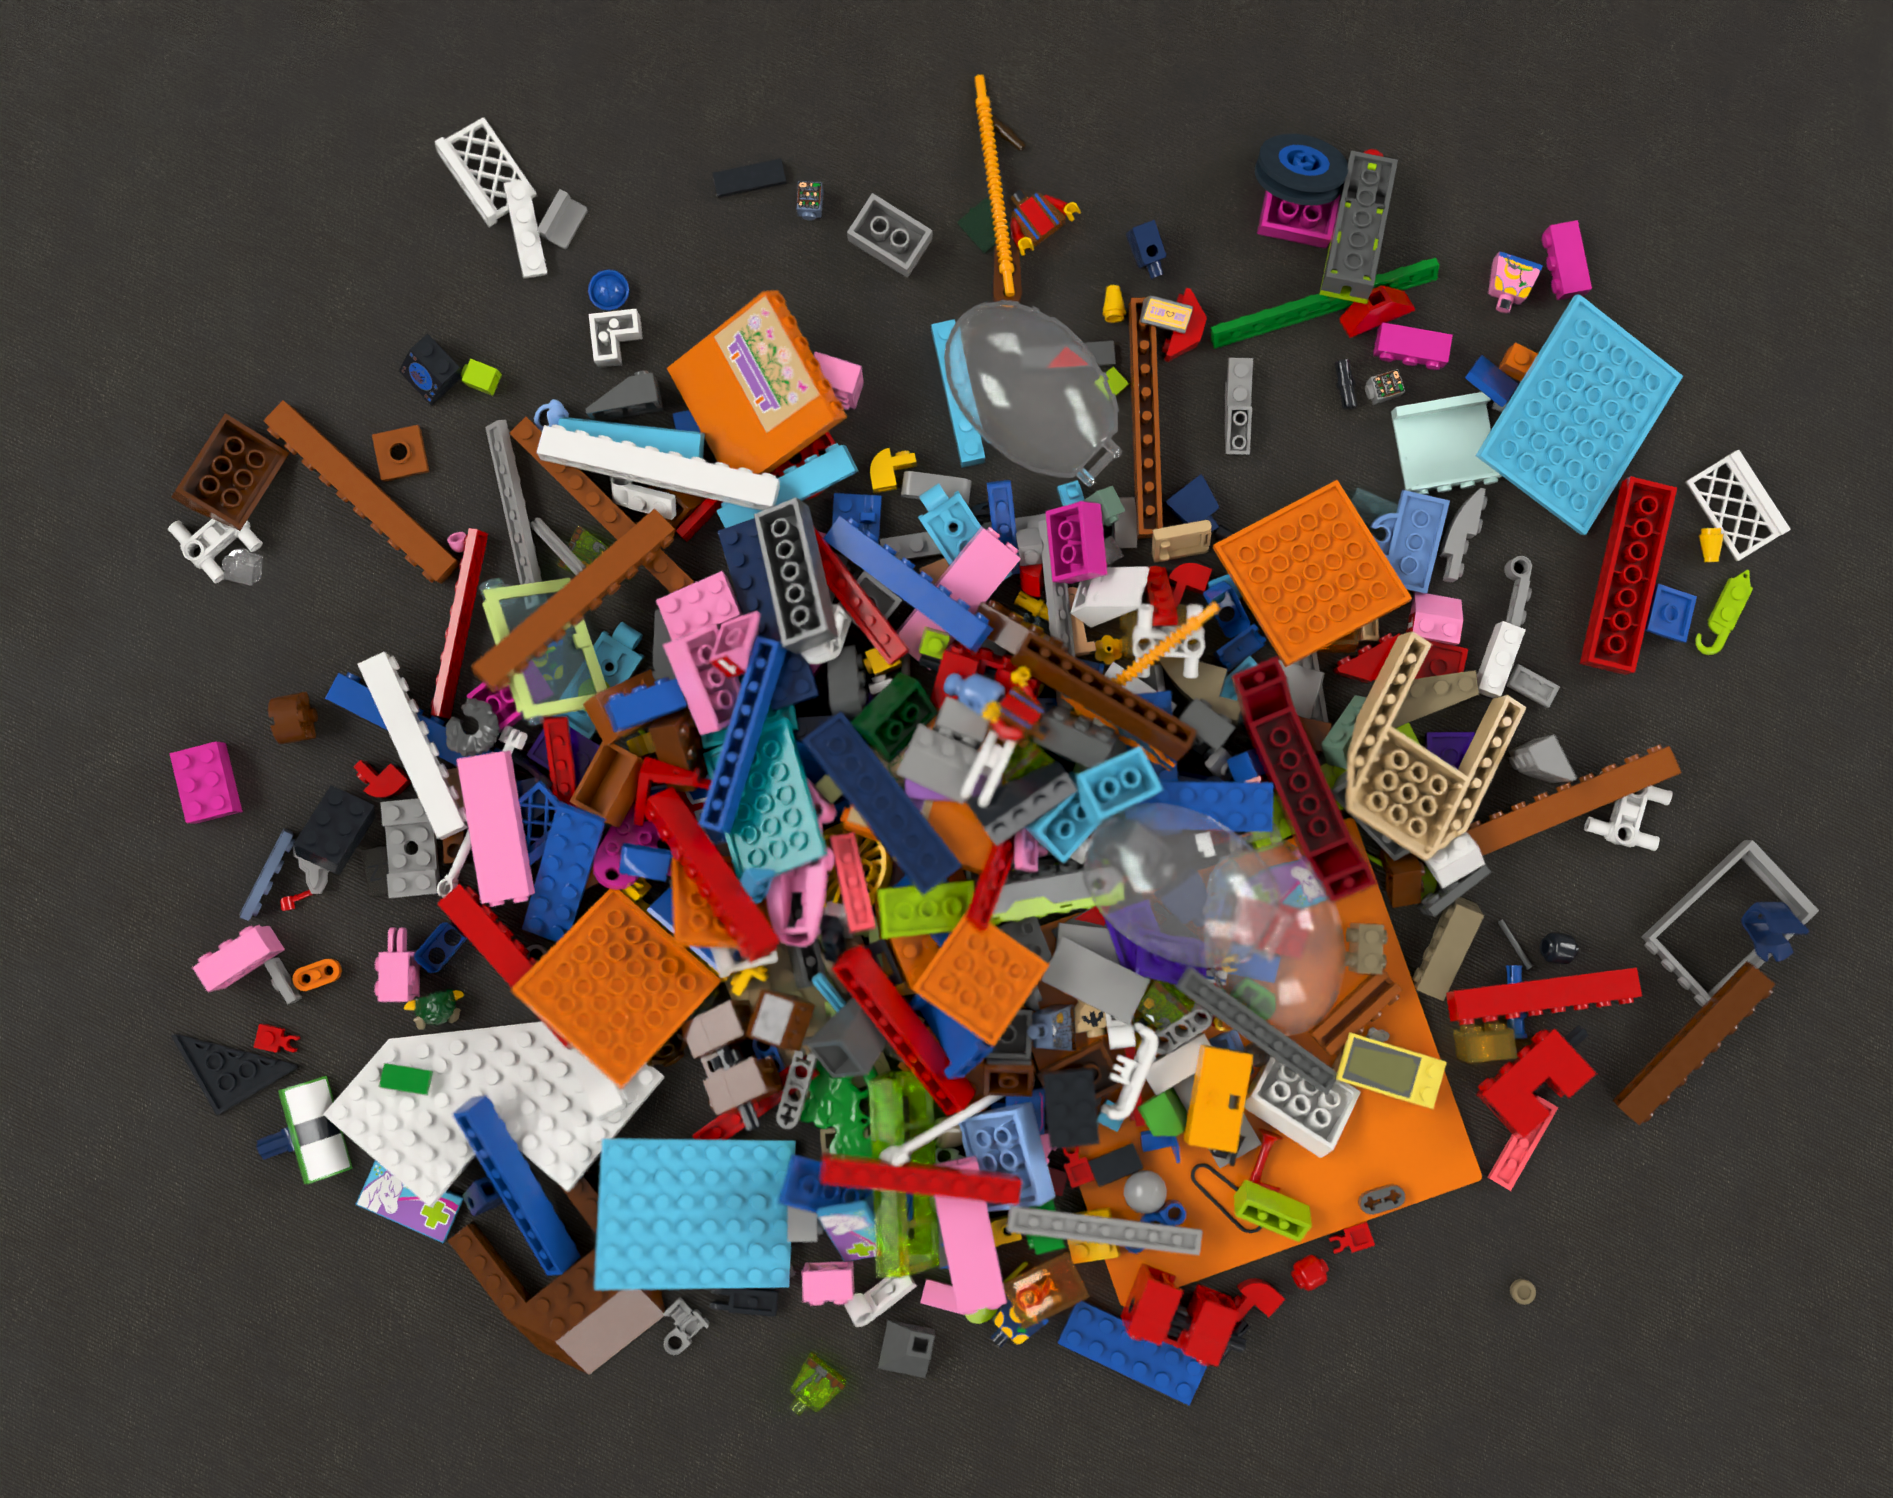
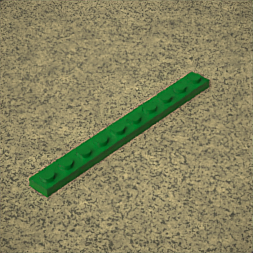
[1211,257,1439,349]

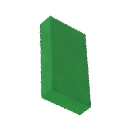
[379,1063,433,1096]

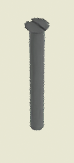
[1498,919,1534,970]

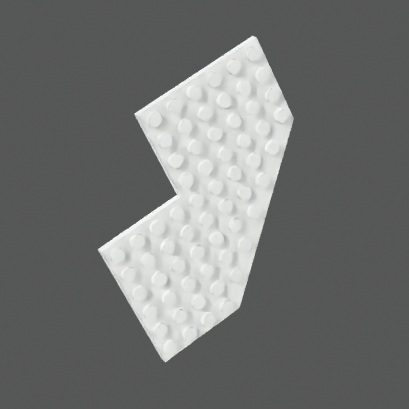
[323,1022,665,1207]

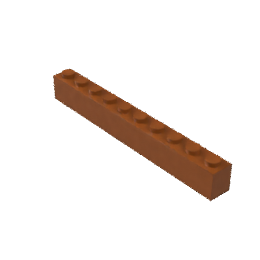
[1129,298,1163,539]
[263,400,460,584]
[509,417,695,593]
[472,509,675,693]
[1466,744,1681,856]

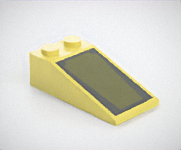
[1336,1032,1447,1109]

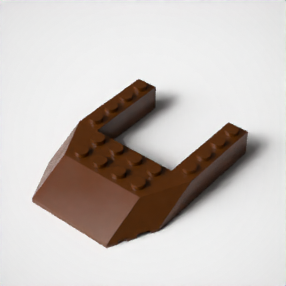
[448,1171,665,1375]

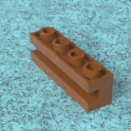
[1308,969,1402,1055]

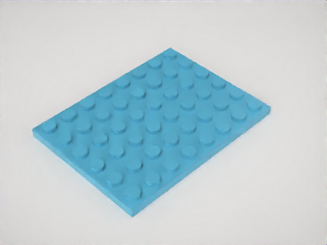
[1475,294,1683,535]
[594,1138,796,1290]

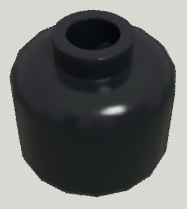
[1540,932,1578,965]

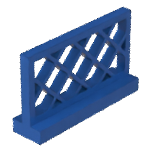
[519,780,560,865]

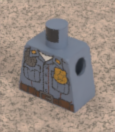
[1027,1004,1076,1051]

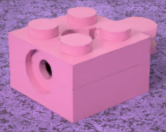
[375,927,420,1002]

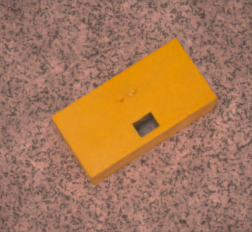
[1183,1044,1253,1153]

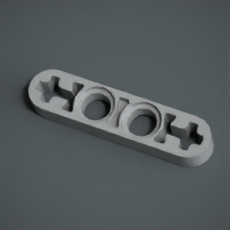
[776,1037,817,1129]

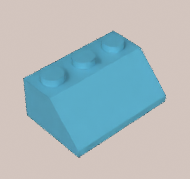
[1077,746,1163,825]
[1025,771,1102,863]

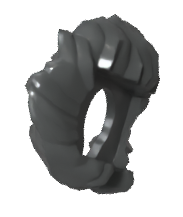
[446,698,500,757]

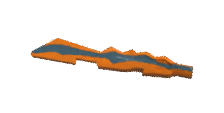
[1061,694,1175,772]

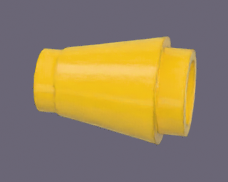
[1102,285,1126,323]
[1699,528,1724,562]

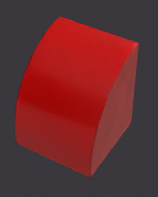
[1019,564,1044,597]

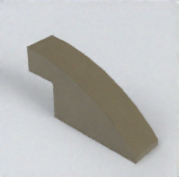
[1158,657,1241,726]

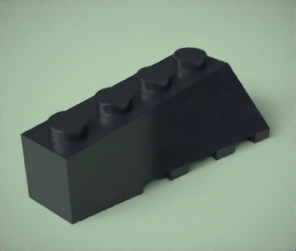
[965,761,1078,846]

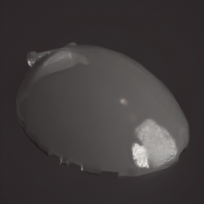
[944,300,1122,486]
[1084,803,1295,968]
[1202,823,1346,1036]

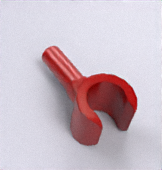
[280,889,313,911]

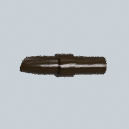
[991,117,1026,152]

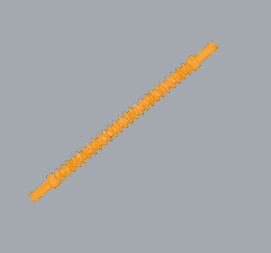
[975,75,1015,297]
[1070,602,1220,716]

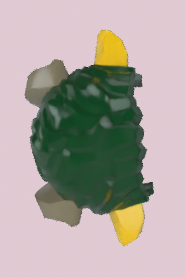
[404,989,464,1030]

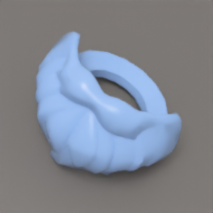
[534,399,569,431]

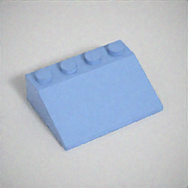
[958,1102,1055,1212]

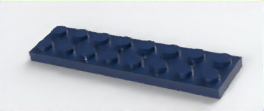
[717,518,820,712]
[802,712,962,897]

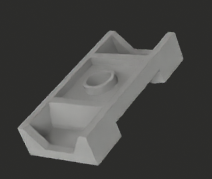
[380,798,440,898]

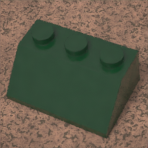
[851,672,938,763]

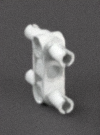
[168,519,263,583]
[1132,604,1205,678]
[1584,771,1672,851]

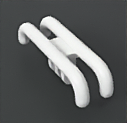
[960,714,1023,808]
[1100,1023,1159,1120]

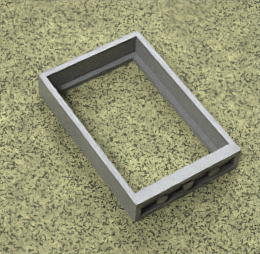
[1641,840,1819,1007]

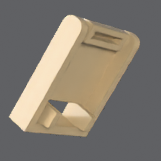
[1152,520,1211,563]

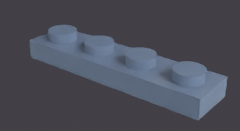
[240,828,295,921]

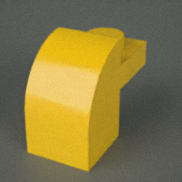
[870,448,917,493]

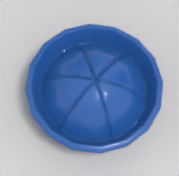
[588,270,629,310]

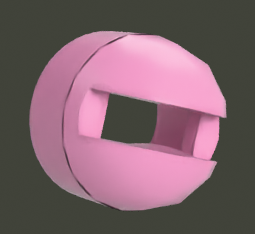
[447,532,466,553]

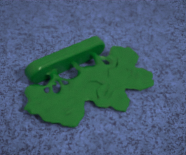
[798,1055,904,1159]

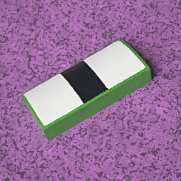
[278,1076,352,1184]

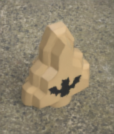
[1074,999,1107,1038]

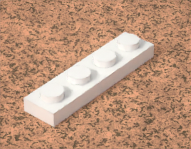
[503,180,547,279]

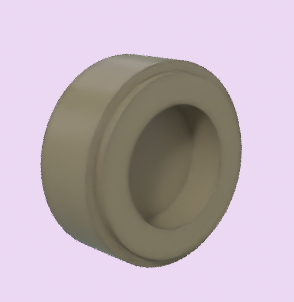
[1510,1279,1536,1305]

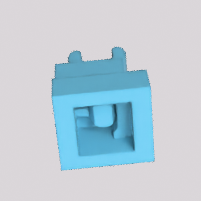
[1057,480,1084,506]

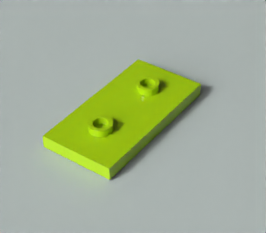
[877,880,975,939]

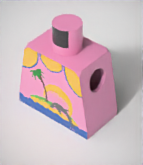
[1489,252,1543,313]

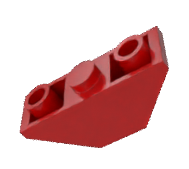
[1339,285,1415,338]
[1162,287,1207,362]
[1333,633,1400,683]

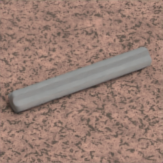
[530,518,586,576]

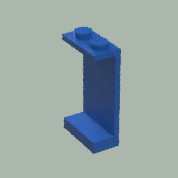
[908,993,994,1079]

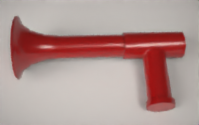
[1249,1129,1283,1193]

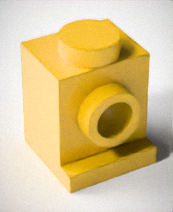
[989,1214,1022,1247]

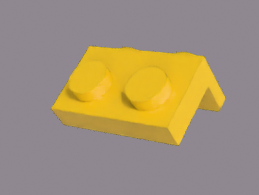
[731,965,770,996]

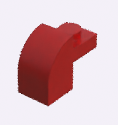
[1168,563,1212,609]
[354,760,412,798]
[1233,1278,1285,1322]

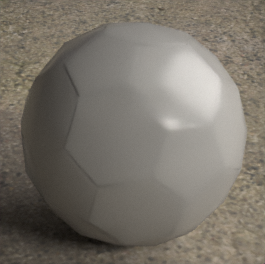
[1124,1170,1167,1214]

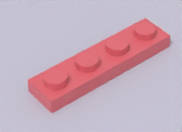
[829,833,875,933]
[1488,1094,1558,1191]

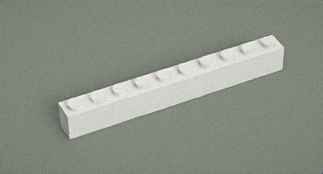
[537,425,780,511]

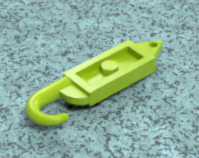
[1695,570,1753,655]

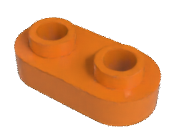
[292,958,342,991]

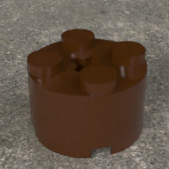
[268,692,318,744]

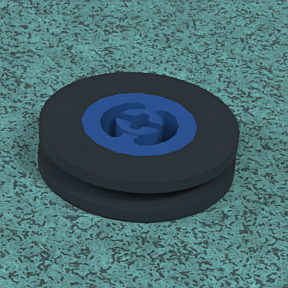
[1255,134,1348,205]

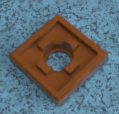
[372,425,429,482]

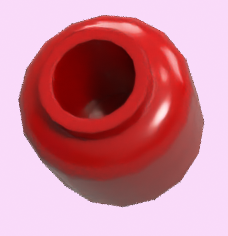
[1291,1255,1329,1291]

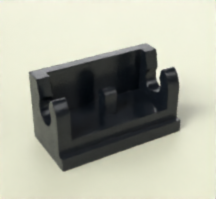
[1089,1143,1143,1188]

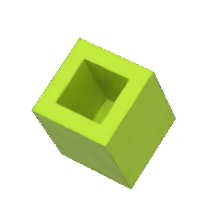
[461,359,502,396]
[918,626,950,659]

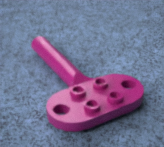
[593,803,671,890]

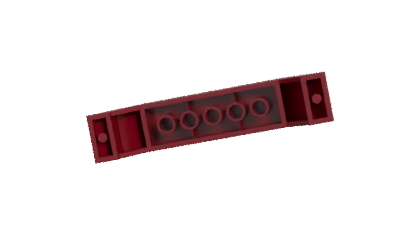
[1231,656,1377,904]

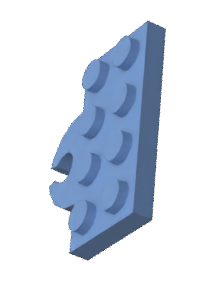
[1369,490,1450,594]

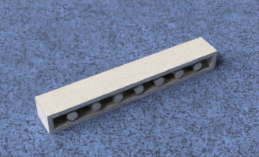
[358,652,468,840]

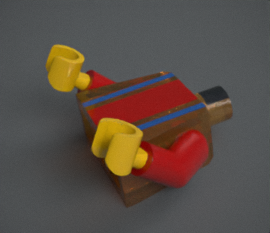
[1009,189,1081,256]
[982,666,1050,744]

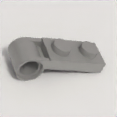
[1504,556,1532,627]

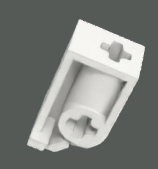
[799,604,852,664]

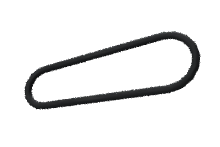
[1191,1163,1262,1233]

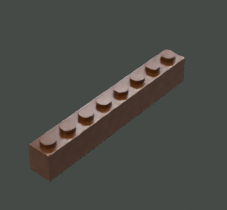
[1010,631,1197,761]
[1613,961,1775,1126]

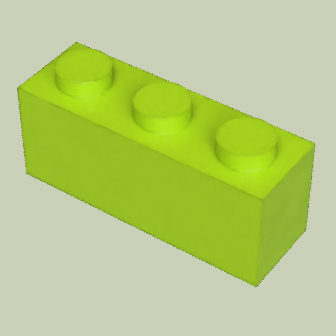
[1234,1180,1312,1242]

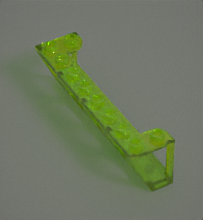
[869,1071,939,1278]

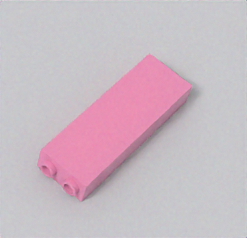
[896,526,1021,670]
[457,751,535,906]
[933,1156,1006,1315]

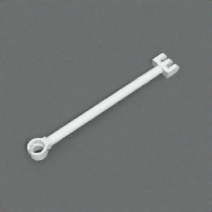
[437,726,527,898]
[880,1076,1035,1166]

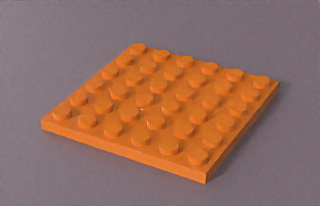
[1213,480,1412,667]
[511,889,721,1090]

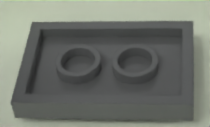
[1417,864,1491,917]

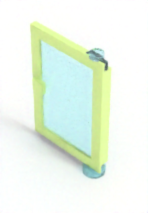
[479,578,607,725]

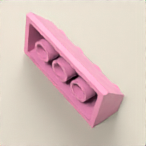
[663,623,741,735]

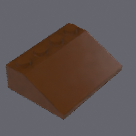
[171,413,289,531]

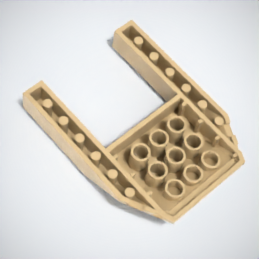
[1346,631,1527,861]

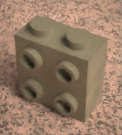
[1345,923,1387,974]

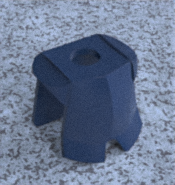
[1741,902,1809,962]

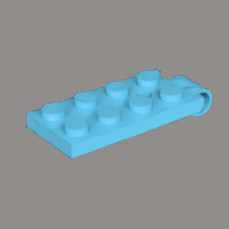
[918,483,1013,580]
[552,622,645,740]

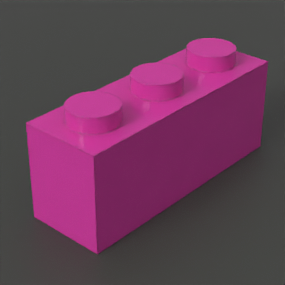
[1542,220,1592,300]
[1373,323,1453,370]

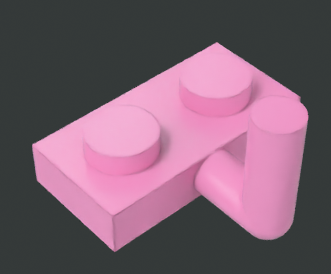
[1014,827,1048,873]

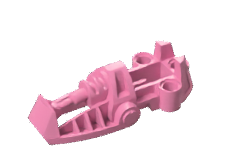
[766,777,836,946]

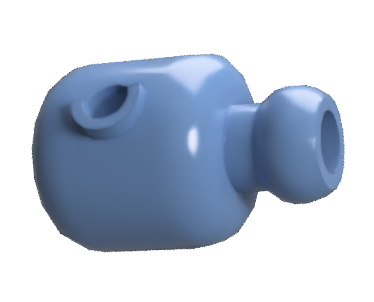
[944,673,1006,716]

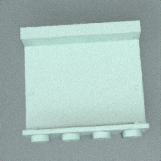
[1391,392,1502,495]

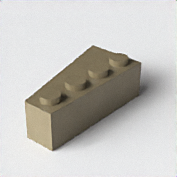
[1391,670,1479,728]
[1413,897,1484,1001]

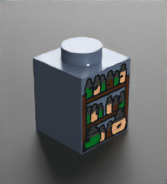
[797,181,823,220]

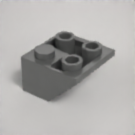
[878,1320,935,1378]

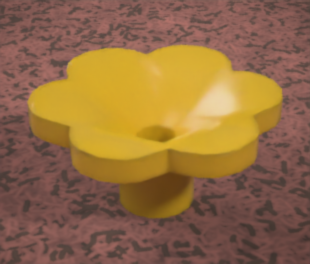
[1095,635,1122,665]

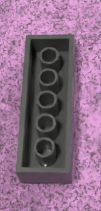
[754,497,839,654]

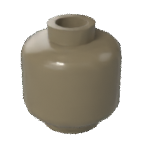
[930,1116,963,1149]

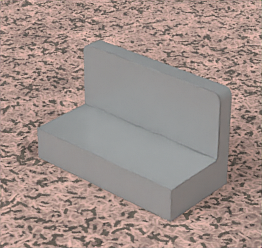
[537,189,588,249]

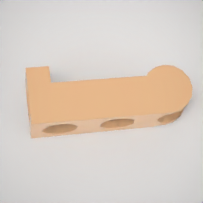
[1068,587,1096,657]

